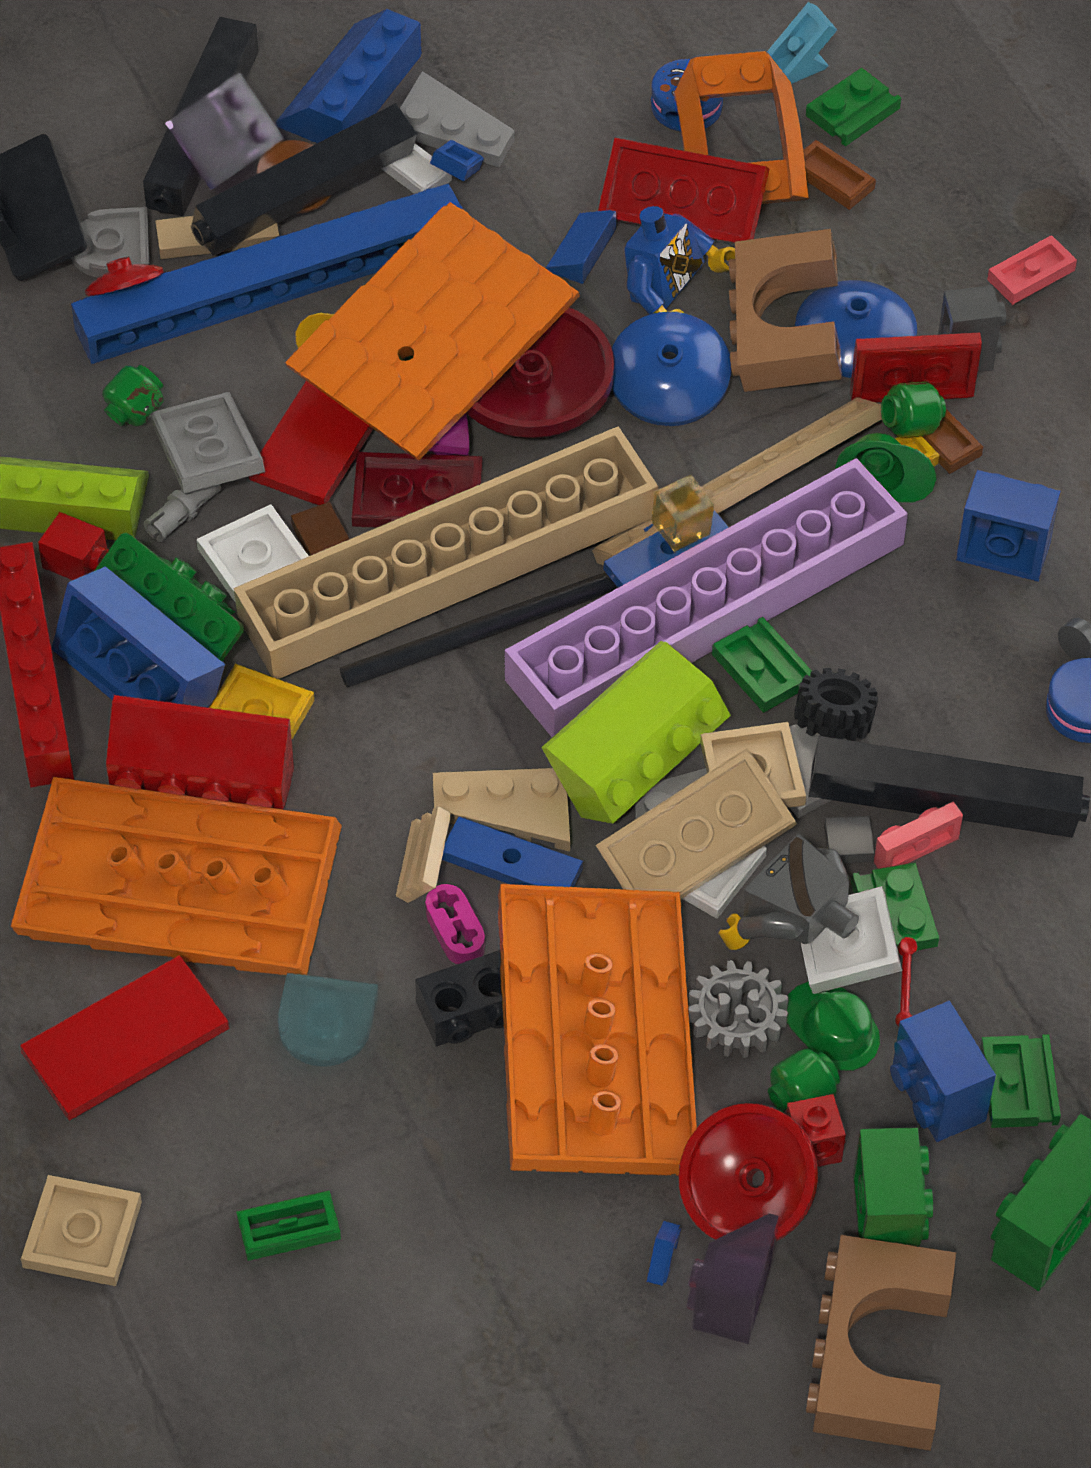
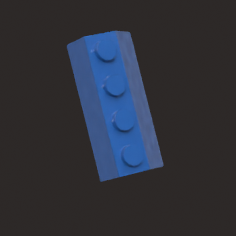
[276,9,421,143]
[51,566,225,708]

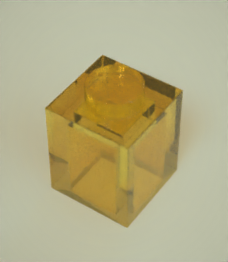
[651,474,714,552]

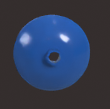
[795,280,917,378]
[611,312,731,426]

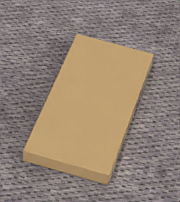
[596,747,797,900]

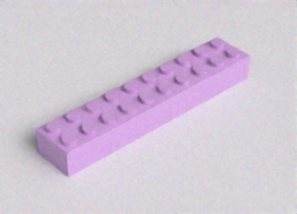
[505,458,908,737]

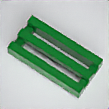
[236,1190,341,1261]

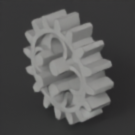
[688,960,788,1058]

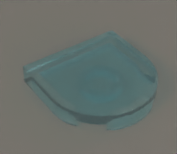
[278,973,378,1066]

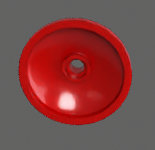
[678,1103,818,1248]

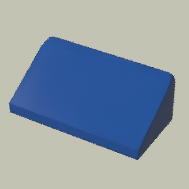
[546,210,616,284]

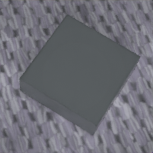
[824,816,875,863]

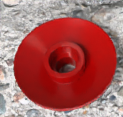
[85,256,164,296]

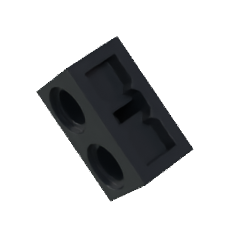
[415,950,504,1047]

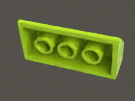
[0,457,149,540]
[541,641,731,824]

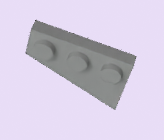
[400,71,514,167]

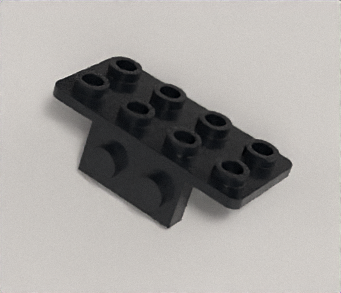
[0,134,88,281]

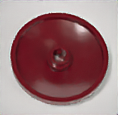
[466,307,614,438]

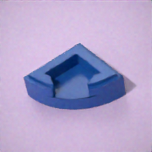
[646,1221,681,1286]

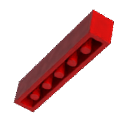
[0,542,74,788]

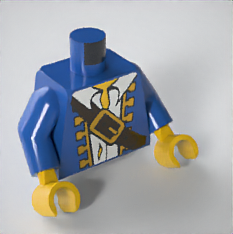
[625,206,735,315]

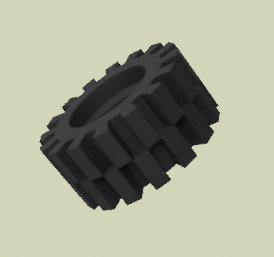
[794,668,878,741]

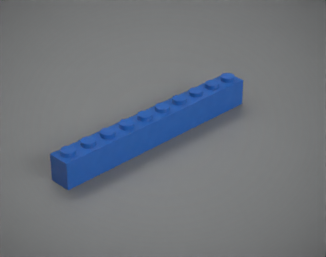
[71,183,463,364]

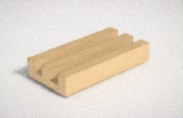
[396,806,451,903]

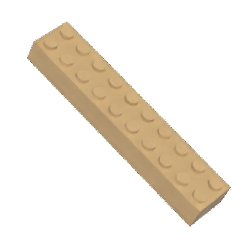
[233,426,658,679]

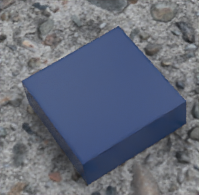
[430,140,484,181]

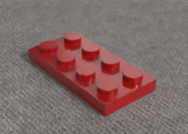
[598,138,770,244]

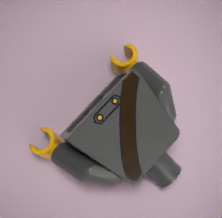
[718,834,859,950]

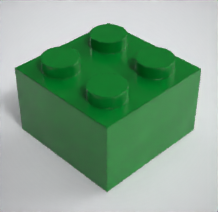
[853,1128,933,1247]

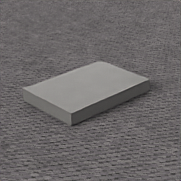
[151,392,265,494]

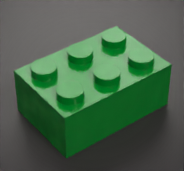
[991,1113,1091,1291]

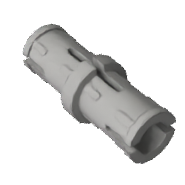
[143,484,221,542]

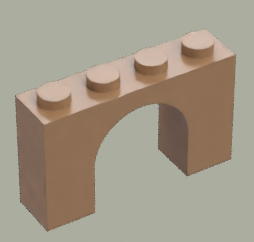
[729,229,842,392]
[806,1235,956,1451]

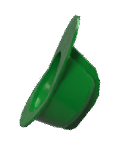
[835,433,937,503]
[787,981,880,1071]

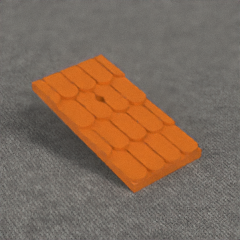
[285,202,580,461]
[11,777,342,977]
[498,884,697,1176]

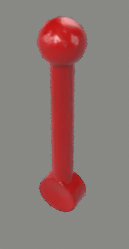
[895,937,917,1027]

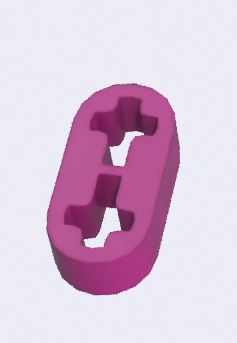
[425,884,485,964]

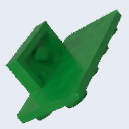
[94,533,244,661]

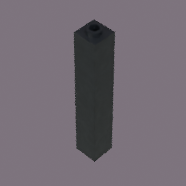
[143,17,259,217]
[191,103,418,256]
[808,736,1090,838]

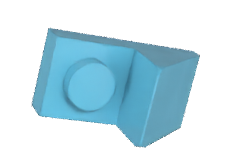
[767,2,837,84]

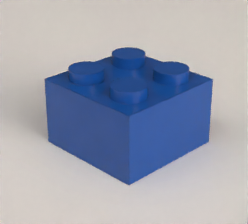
[956,470,1061,582]
[890,1000,996,1142]

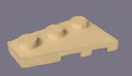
[433,768,570,851]

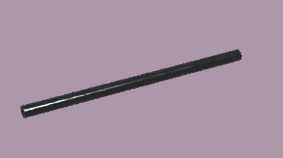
[340,572,618,688]

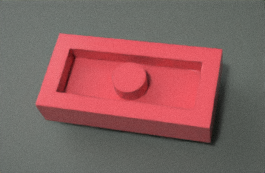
[987,235,1077,305]
[874,802,963,869]

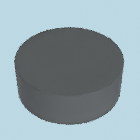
[1058,618,1091,660]

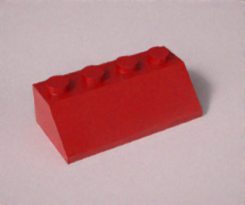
[106,695,294,810]

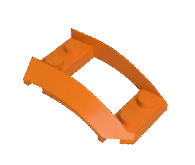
[674,51,809,204]

